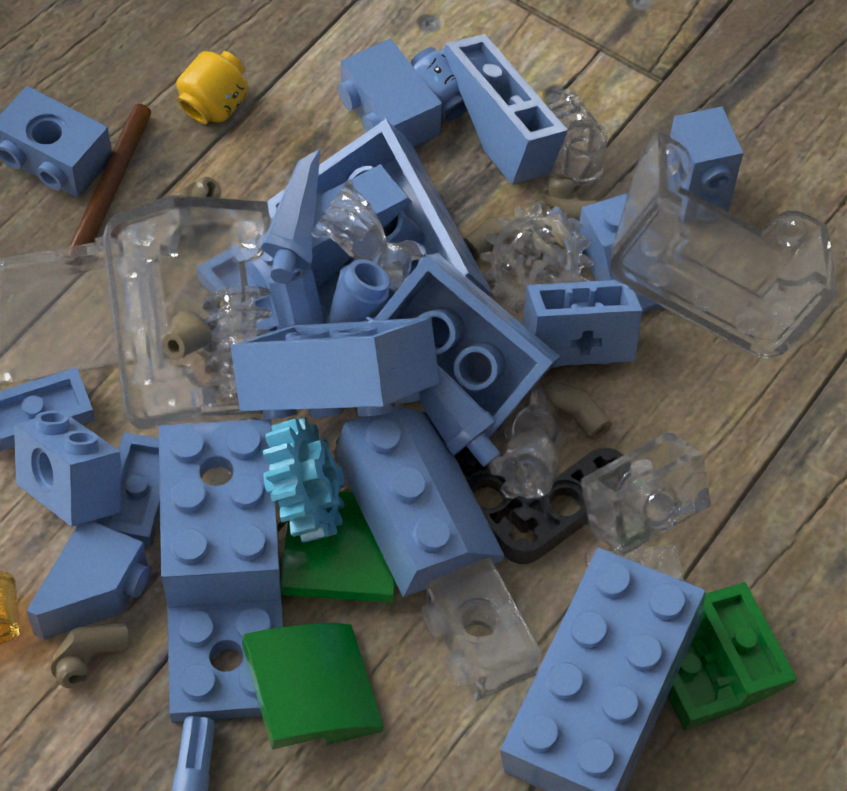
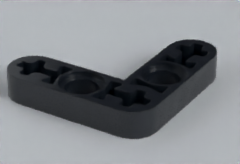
[455,447,631,564]

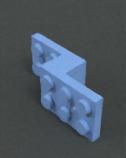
[159,419,283,723]

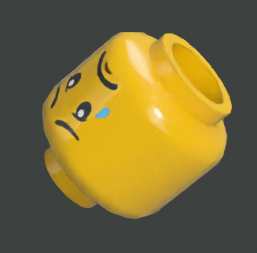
[176,51,249,125]

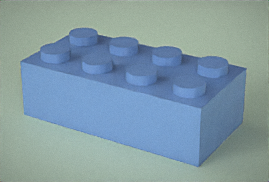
[500,547,705,791]

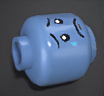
[411,47,468,122]

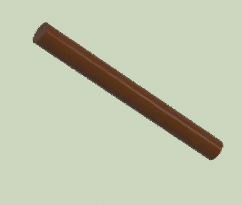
[63,104,151,269]

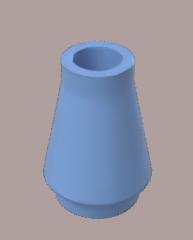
[325,259,390,324]

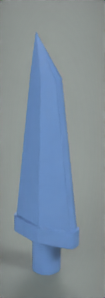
[261,149,320,284]
[366,317,501,467]

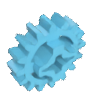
[263,417,345,543]

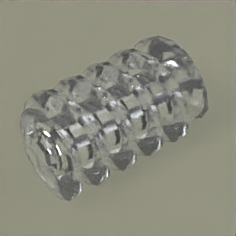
[203,285,272,403]

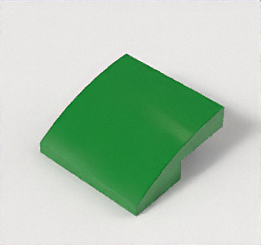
[280,492,395,603]
[668,582,797,731]
[242,623,384,750]

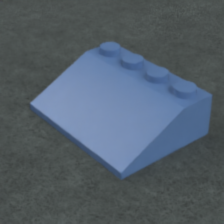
[264,119,493,321]

